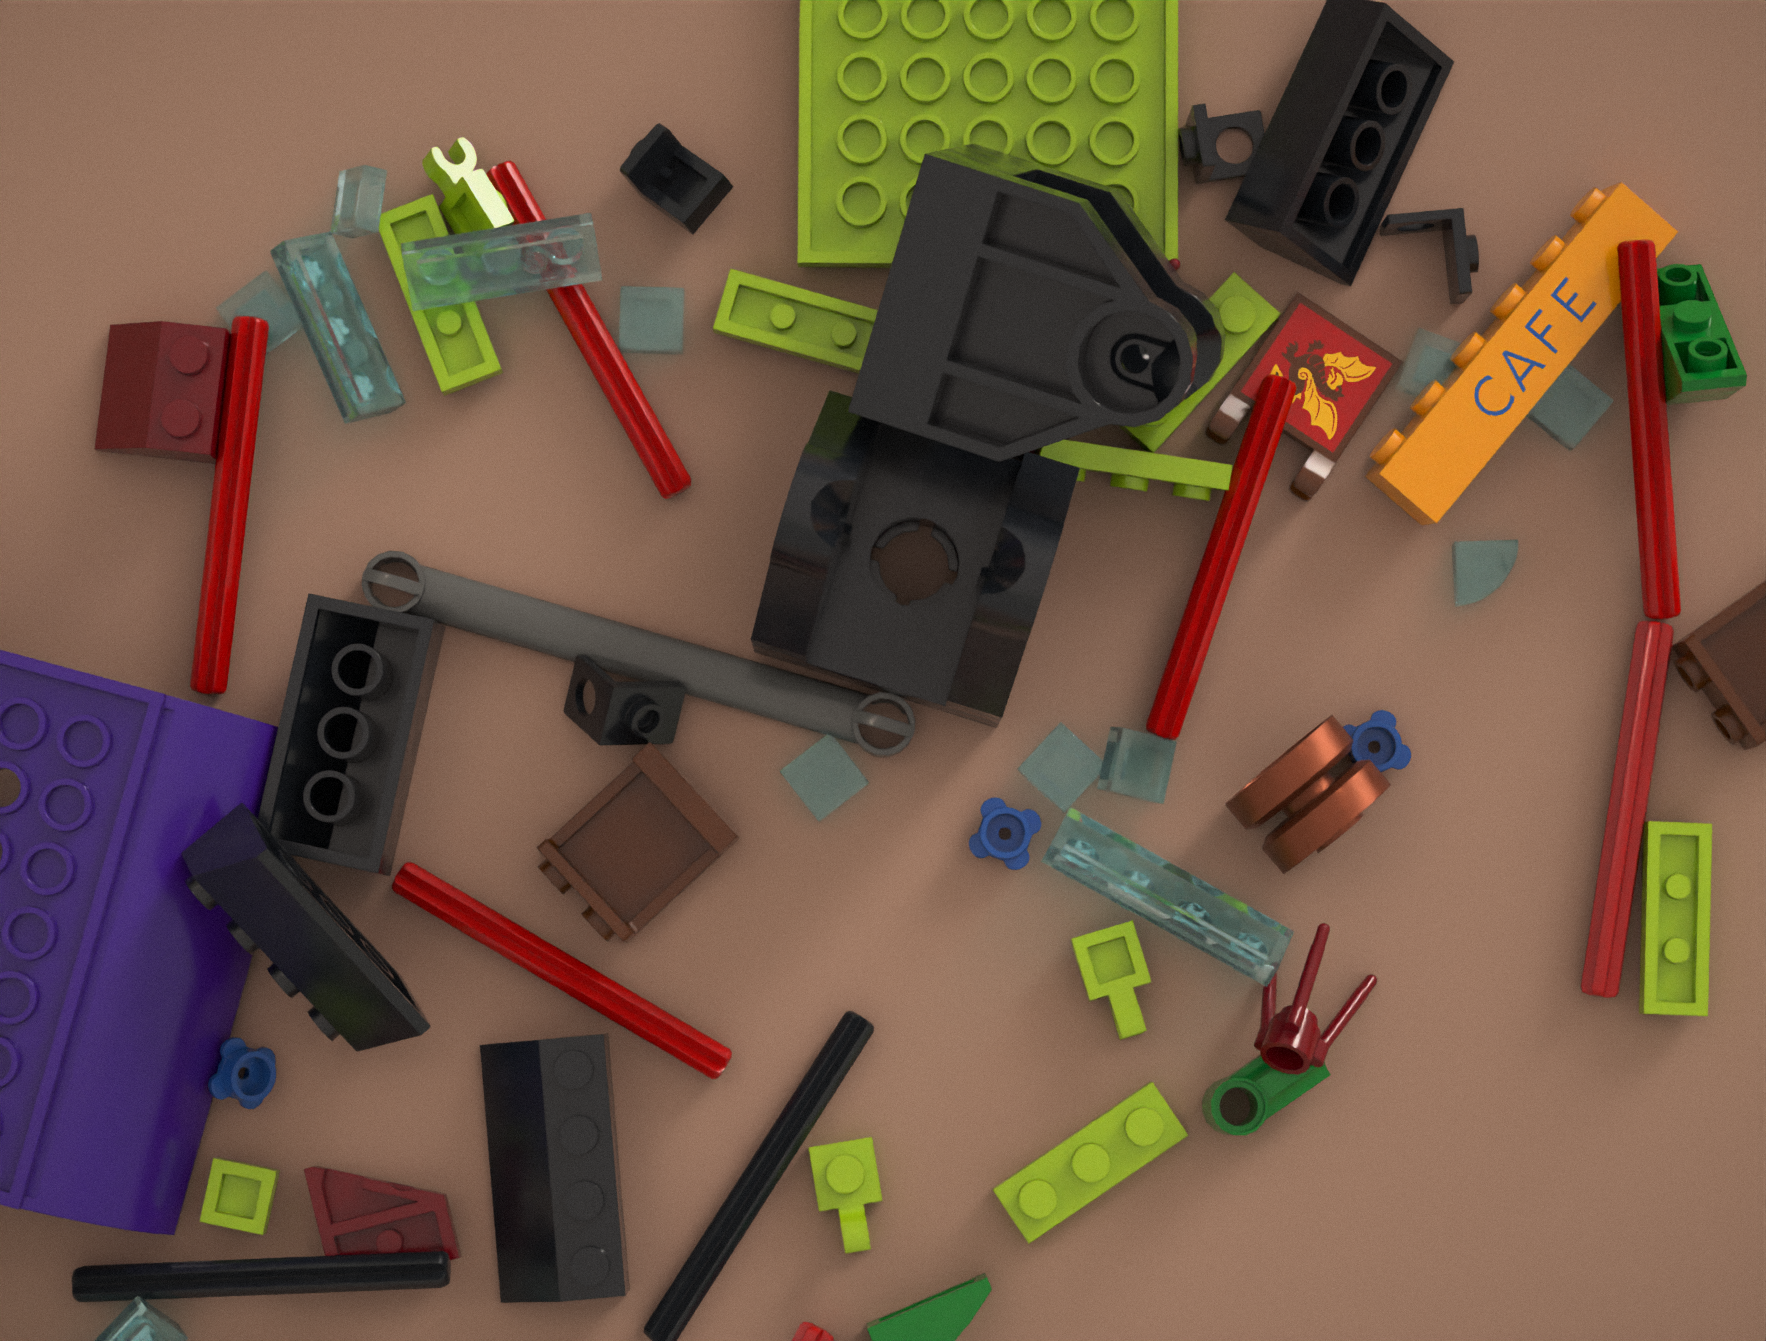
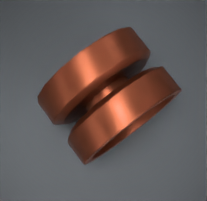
[1225,715,1391,874]

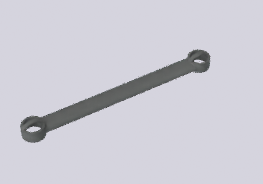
[362,551,915,757]

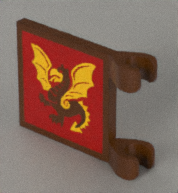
[1205,292,1403,502]

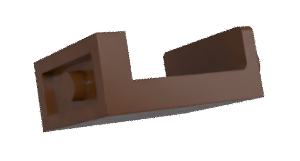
[1672,580,1766,750]
[536,742,739,943]

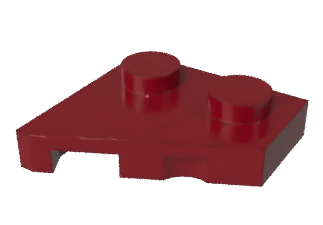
[304,1166,462,1260]

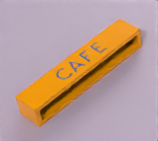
[1365,182,1678,525]

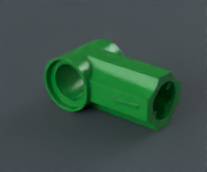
[1202,1055,1331,1135]

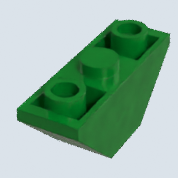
[1657,264,1747,405]

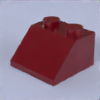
[94,321,231,464]

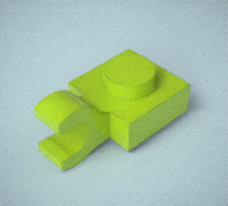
[422,137,515,259]
[1070,920,1152,1040]
[809,1137,883,1254]

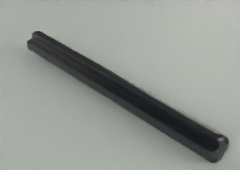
[643,1011,874,1341]
[72,1251,451,1302]

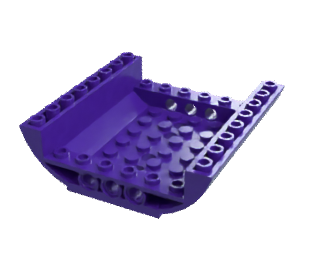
[0,650,278,1235]

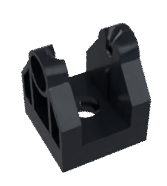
[848,144,1226,462]
[751,390,1080,728]

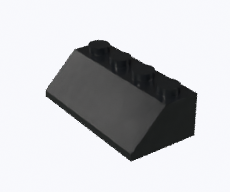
[1225,0,1454,286]
[258,593,445,876]
[181,802,431,1052]
[480,1033,630,1303]

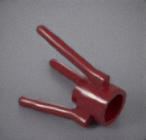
[1254,923,1377,1074]

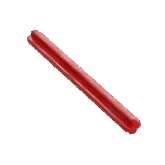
[486,160,691,499]
[1617,239,1681,620]
[190,316,269,695]
[1146,374,1297,740]
[1580,621,1674,998]
[391,862,732,1079]

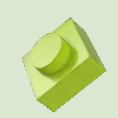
[199,1157,280,1235]

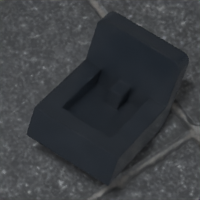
[620,123,733,234]

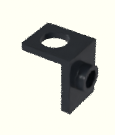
[1178,103,1265,184]
[1379,208,1479,304]
[563,655,687,746]

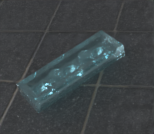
[401,213,602,311]
[270,231,406,424]

